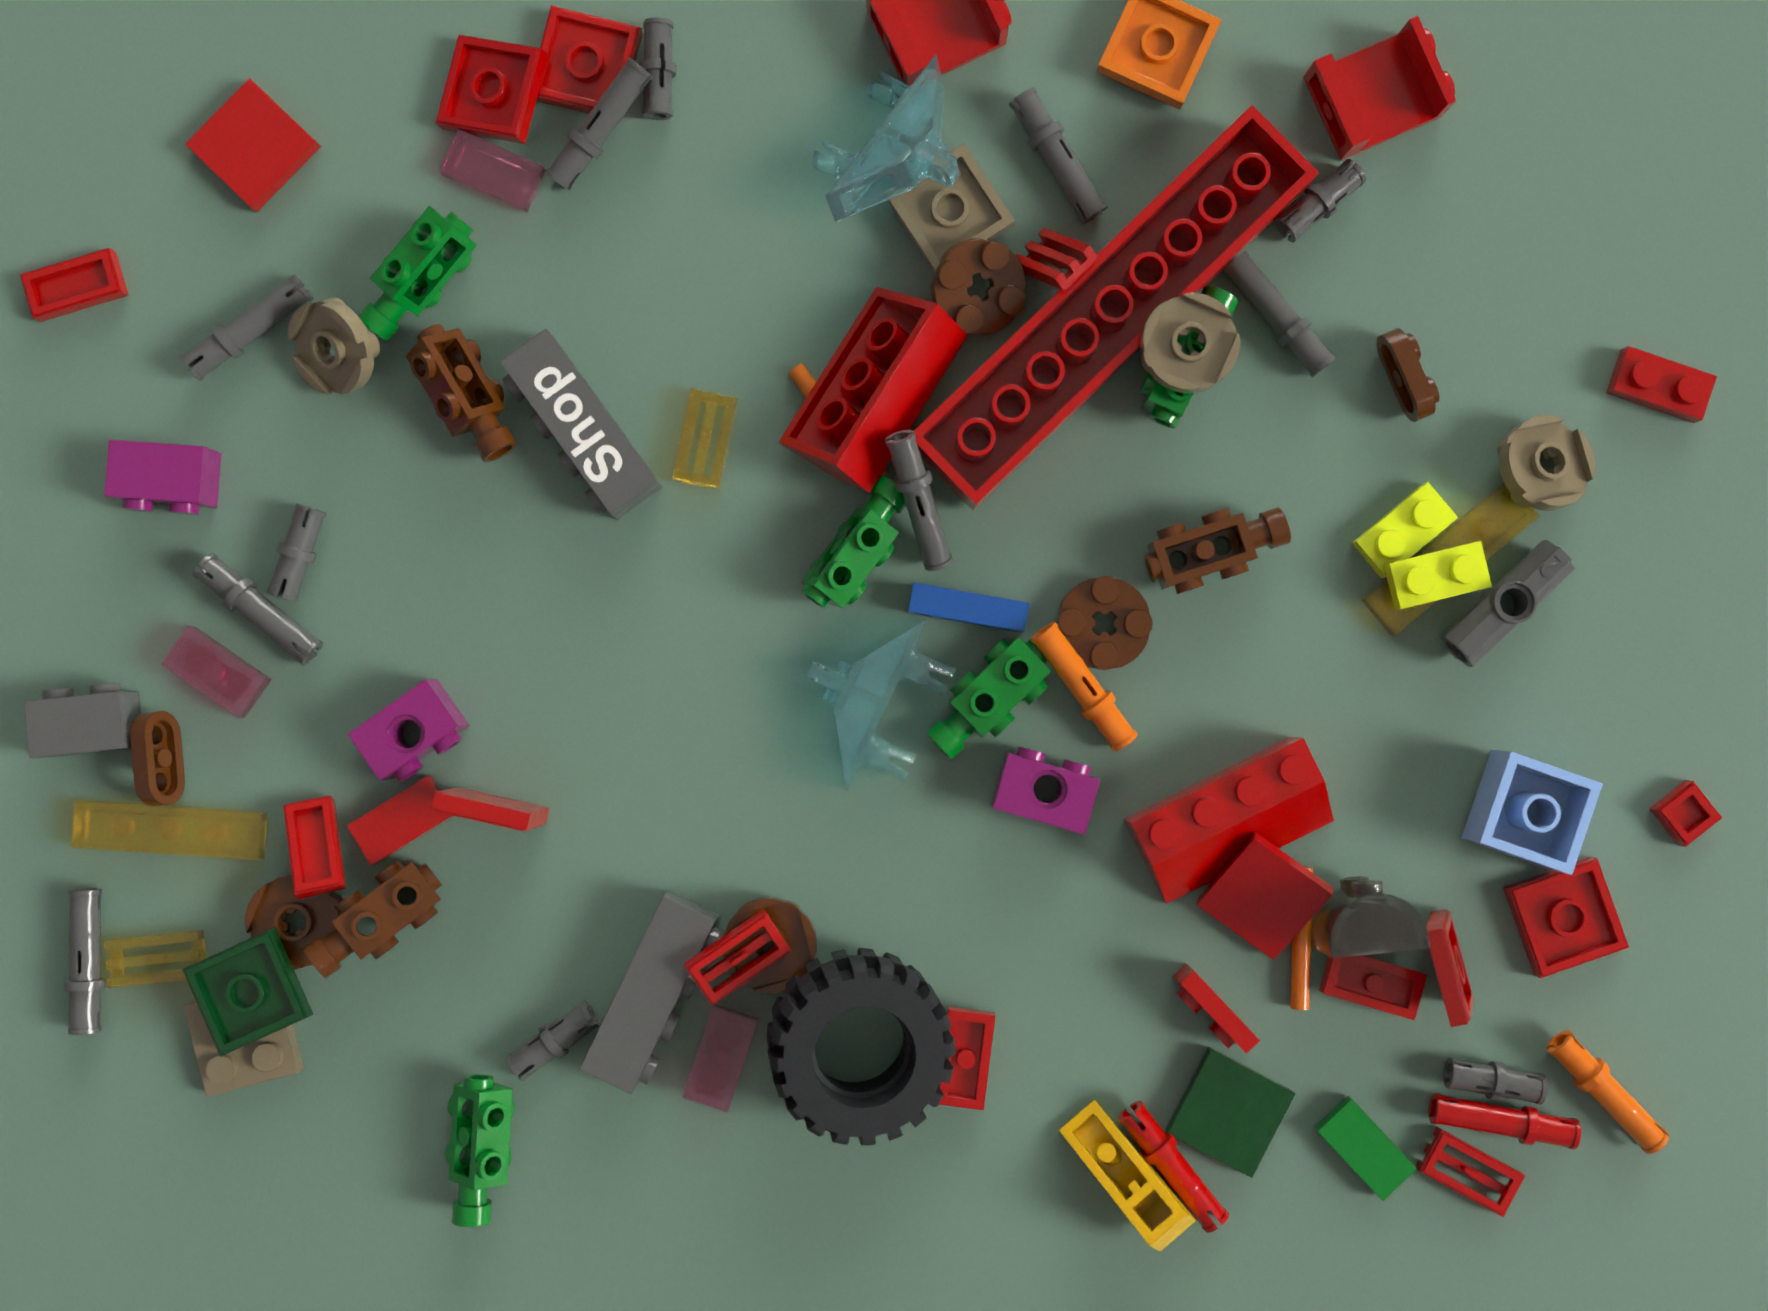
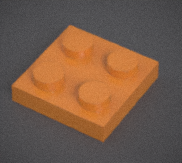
[1096,0,1222,110]

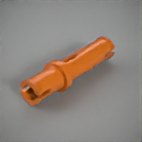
[1030,621,1138,751]
[1546,1030,1669,1154]

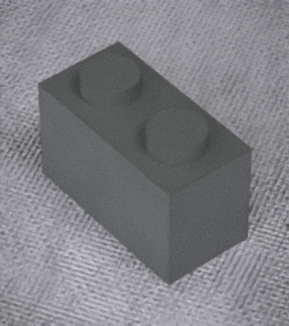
[24,683,141,759]

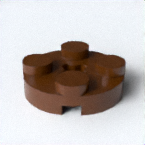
[931,238,1026,335]
[1057,576,1153,670]
[245,875,344,970]
[722,897,817,994]

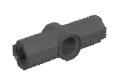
[1440,540,1575,667]

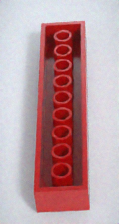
[914,105,1319,511]

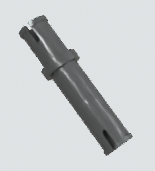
[546,57,654,191]
[1009,87,1108,224]
[1223,251,1336,378]
[179,274,314,381]
[885,430,953,571]
[192,553,323,665]
[64,889,106,1035]

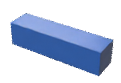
[908,582,1030,633]

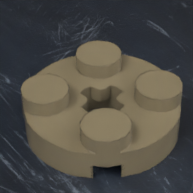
[1140,293,1240,393]
[288,297,380,395]
[1497,415,1595,511]

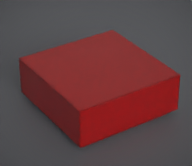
[1649,780,1722,847]

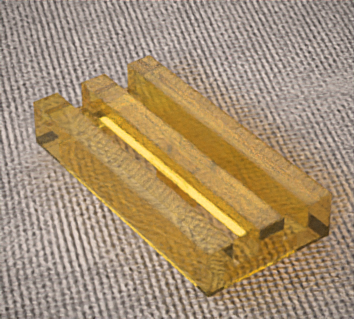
[672,388,738,490]
[103,929,206,988]

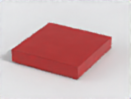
[536,5,643,122]
[435,35,548,144]
[185,78,321,212]
[431,787,550,832]
[1197,832,1333,960]
[1503,857,1629,979]
[1425,909,1474,1027]

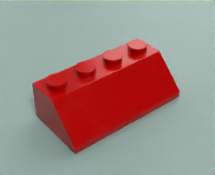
[779,286,968,493]
[1124,737,1334,904]

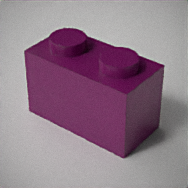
[104,440,222,515]

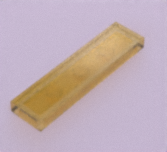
[1362,483,1540,636]
[71,800,268,860]

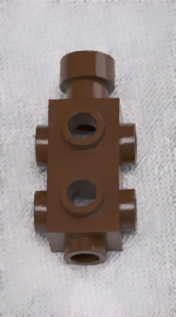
[406,324,517,463]
[1144,507,1291,594]
[302,860,442,979]

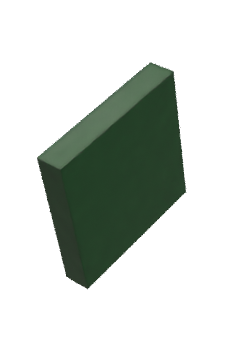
[182,927,313,1057]
[1165,1046,1295,1178]

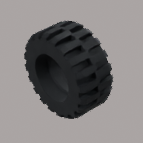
[766,948,955,1146]

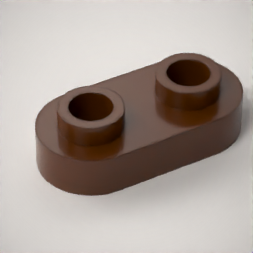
[1377,328,1440,422]
[130,711,185,806]

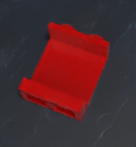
[866,0,1012,92]
[1303,15,1456,161]

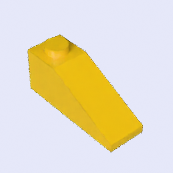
[1059,1100,1196,1252]

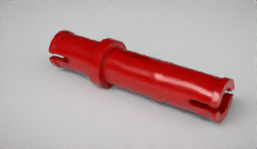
[1428,1093,1581,1150]
[1118,1101,1229,1233]

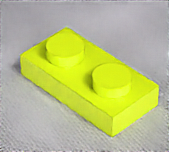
[1352,482,1458,579]
[1384,541,1492,610]

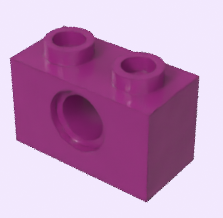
[347,679,470,782]
[990,746,1101,835]

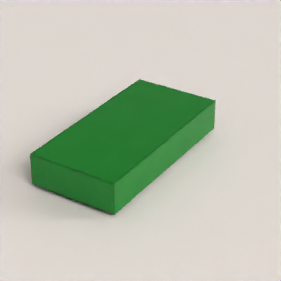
[1314,1095,1417,1201]

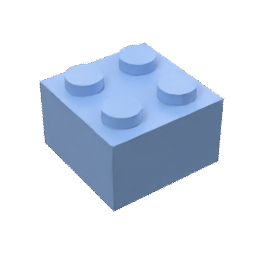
[1461,750,1603,875]

